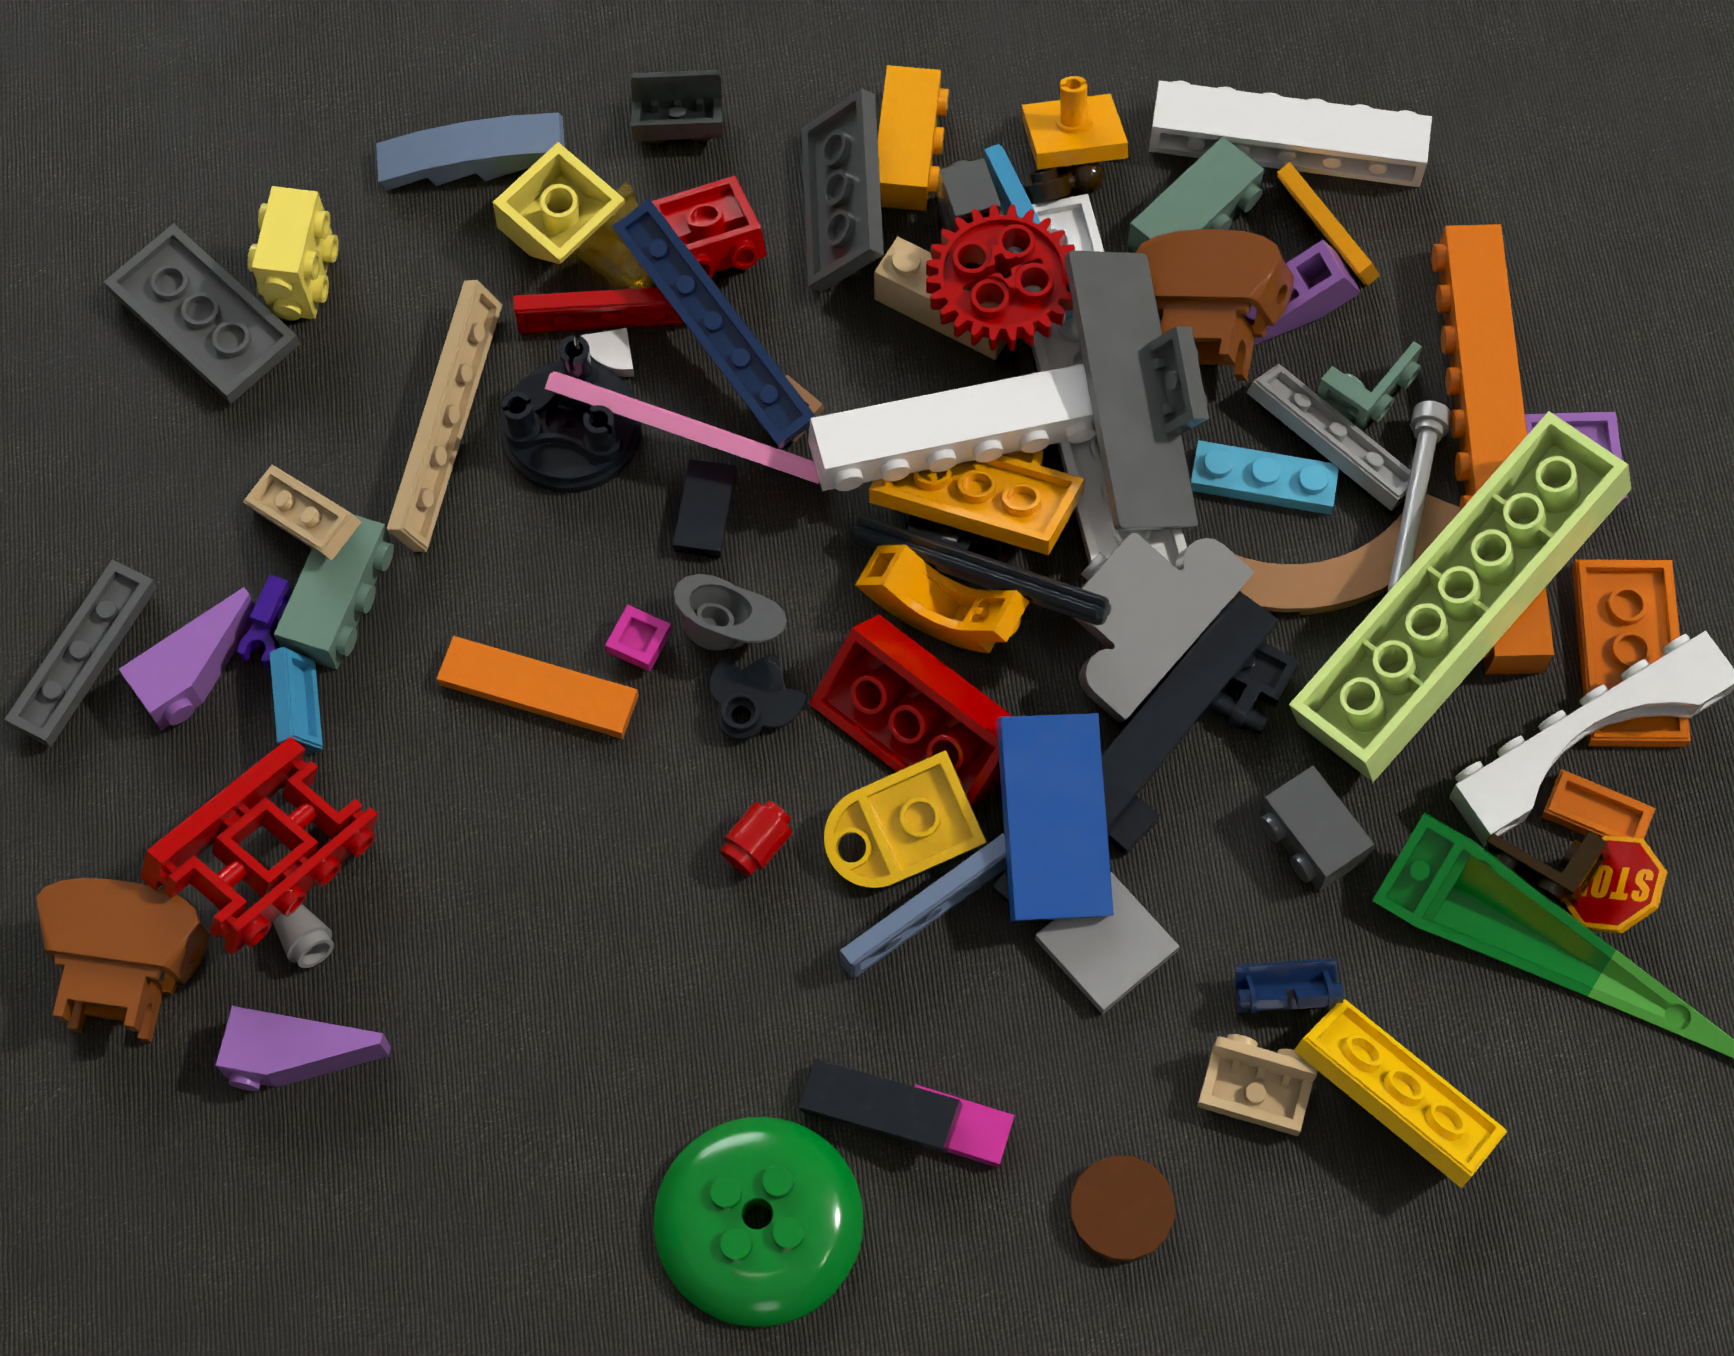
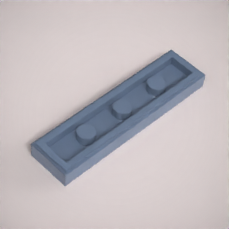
[840,834,1007,978]

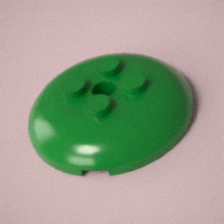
[654,1117,864,1328]

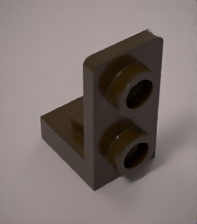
[1486,831,1610,904]

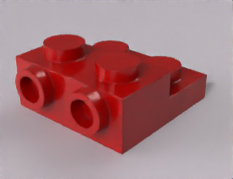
[652,176,767,278]

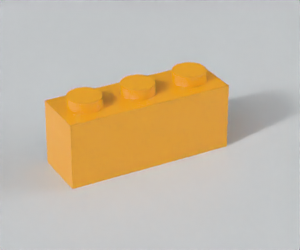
[878,65,949,211]

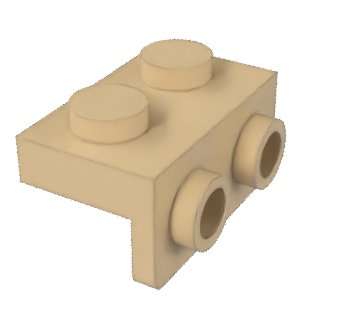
[1197,1034,1318,1136]

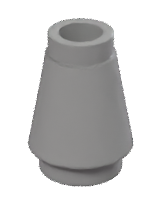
[272,904,334,968]

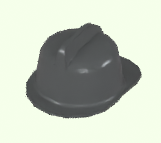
[673,574,787,651]

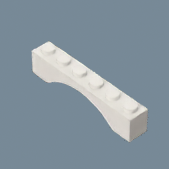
[1449,631,1734,846]

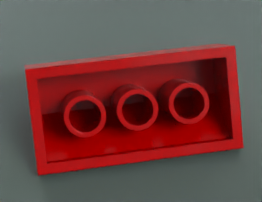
[809,614,1012,809]

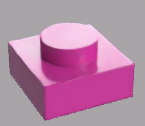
[605,605,672,672]

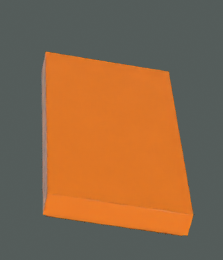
[1572,560,1691,747]

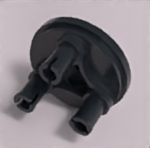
[500,335,642,493]

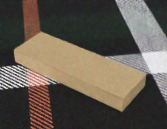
[243,465,361,560]

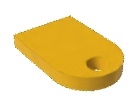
[824,750,987,888]

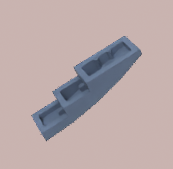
[376,113,565,190]

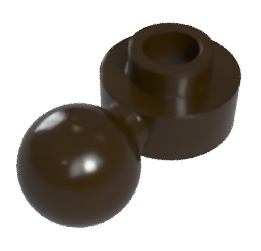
[1023,162,1104,204]

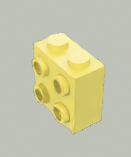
[248,186,338,321]

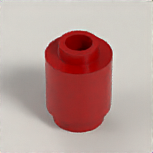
[720,801,793,877]

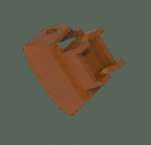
[1135,229,1294,381]
[36,878,210,1043]

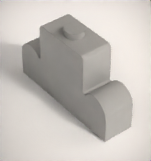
[1072,533,1255,723]

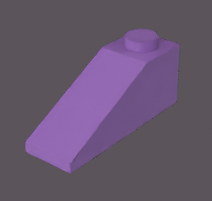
[1243,240,1361,345]
[119,587,255,731]
[216,1006,391,1091]

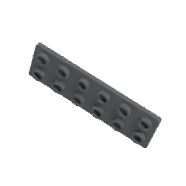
[1064,250,1209,531]

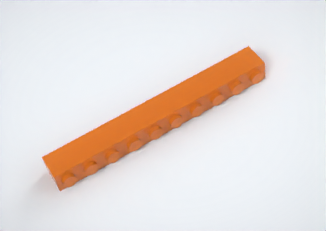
[1431,224,1554,675]

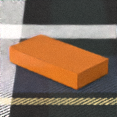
[1541,769,1656,839]

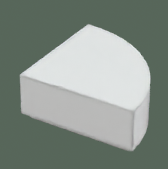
[580,328,634,377]

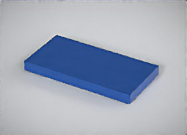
[996,713,1114,922]

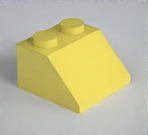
[493,142,625,264]

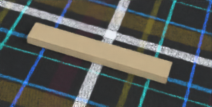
[386,280,502,552]

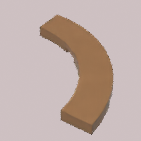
[1227,494,1461,615]

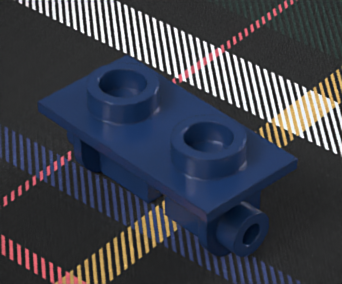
[1235,958,1343,1015]

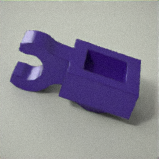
[238,575,293,669]

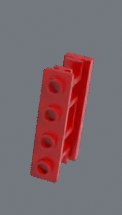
[140,736,379,955]

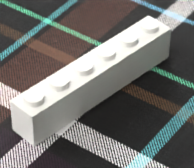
[1149,80,1432,187]
[808,363,1097,491]

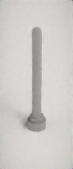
[1388,401,1451,592]

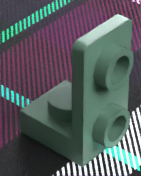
[1317,341,1422,430]

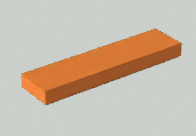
[436,636,639,739]

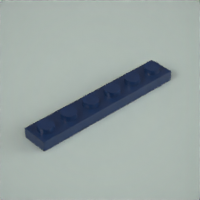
[612,198,816,449]

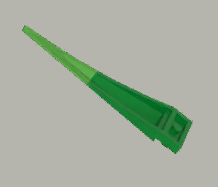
[1372,813,1734,1058]

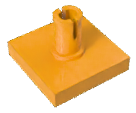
[1022,76,1128,170]

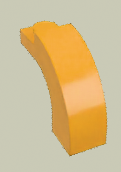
[855,545,1030,653]

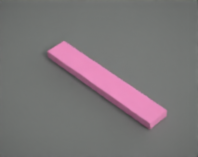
[545,371,820,484]

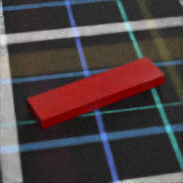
[514,287,684,334]

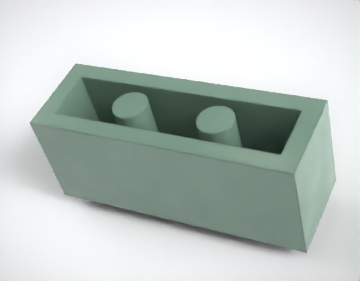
[1127,137,1264,253]
[274,514,394,670]

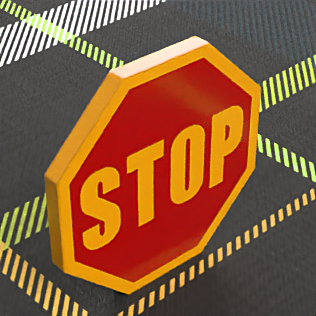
[1563,835,1667,934]

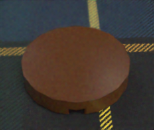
[1070,1156,1175,1262]

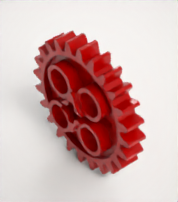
[926,204,1075,351]

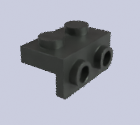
[630,70,723,144]

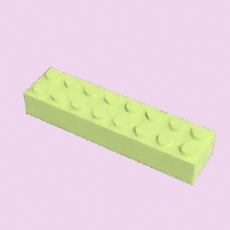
[1289,411,1631,782]

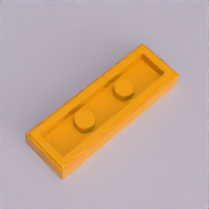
[1277,162,1380,286]

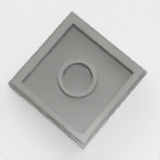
[1035,872,1180,1015]

